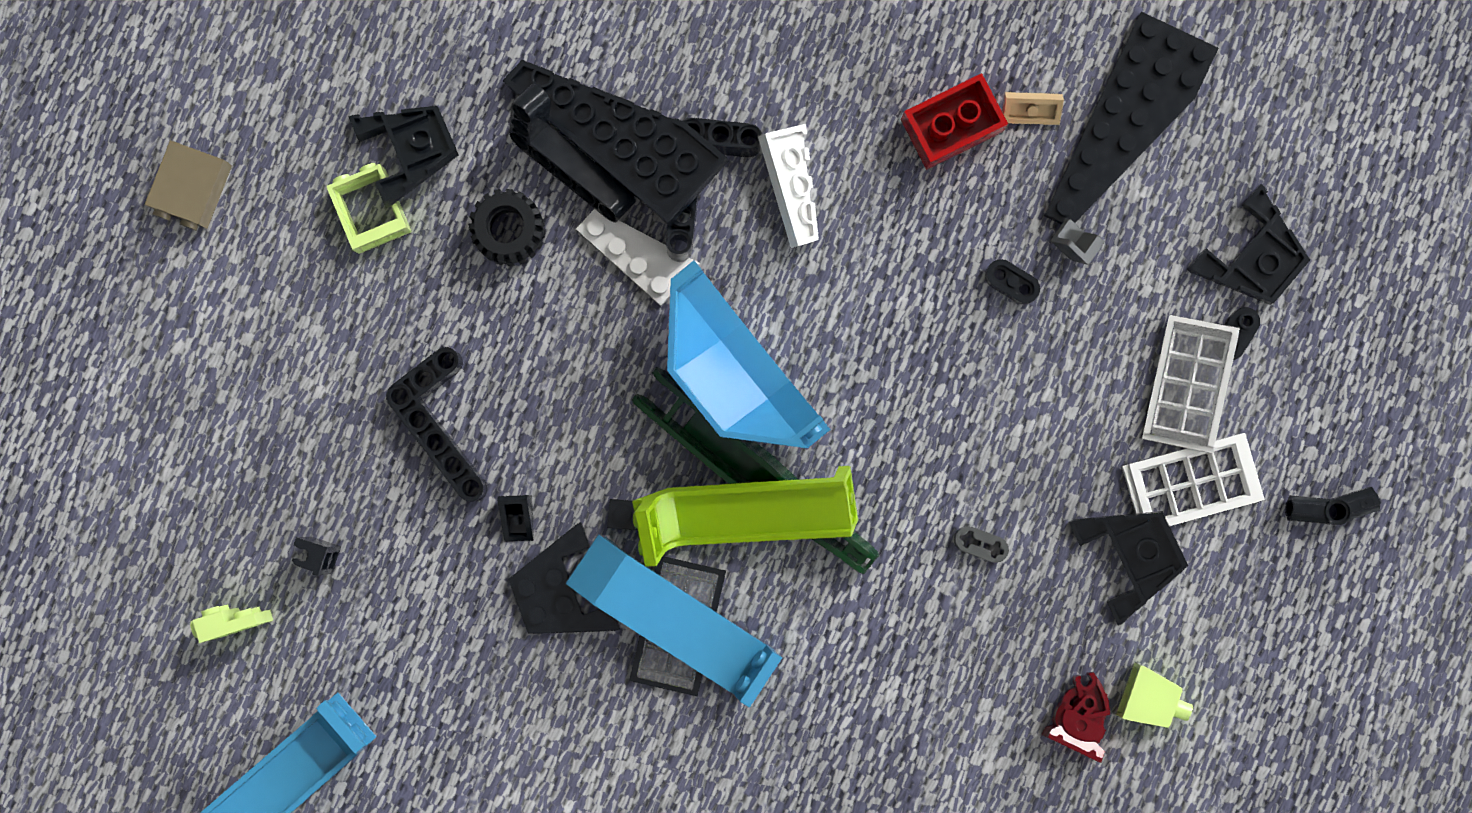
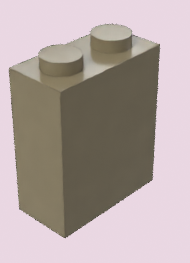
[145,140,232,231]

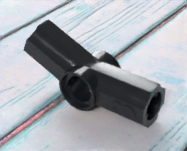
[1285,487,1381,525]

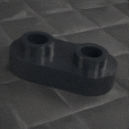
[985,259,1040,305]
[1214,307,1260,360]

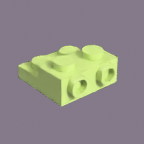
[190,604,273,643]

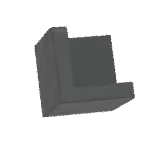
[1051,219,1105,265]

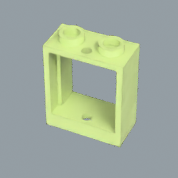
[326,163,412,254]

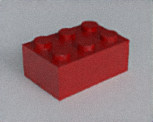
[901,73,1008,170]

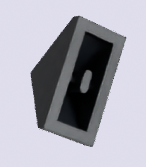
[497,495,534,542]

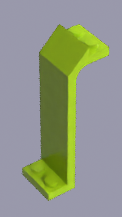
[632,466,858,567]

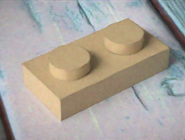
[1002,92,1064,125]

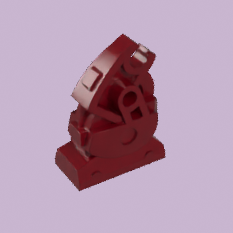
[1041,672,1110,763]

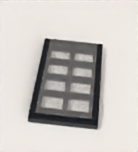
[629,556,726,697]

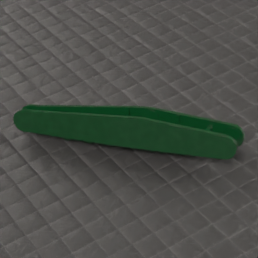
[632,367,879,574]

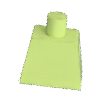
[1116,663,1193,728]

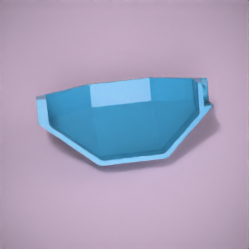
[667,260,831,448]

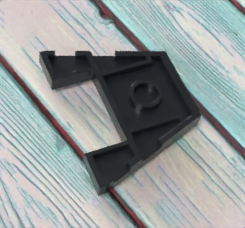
[348,106,459,208]
[1187,184,1310,305]
[1069,511,1188,626]
[508,522,621,634]

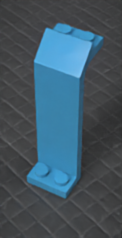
[566,534,782,708]
[201,692,377,813]

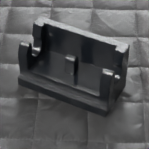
[292,537,341,576]

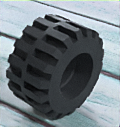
[468,189,545,266]

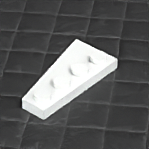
[758,124,819,248]
[576,209,700,306]

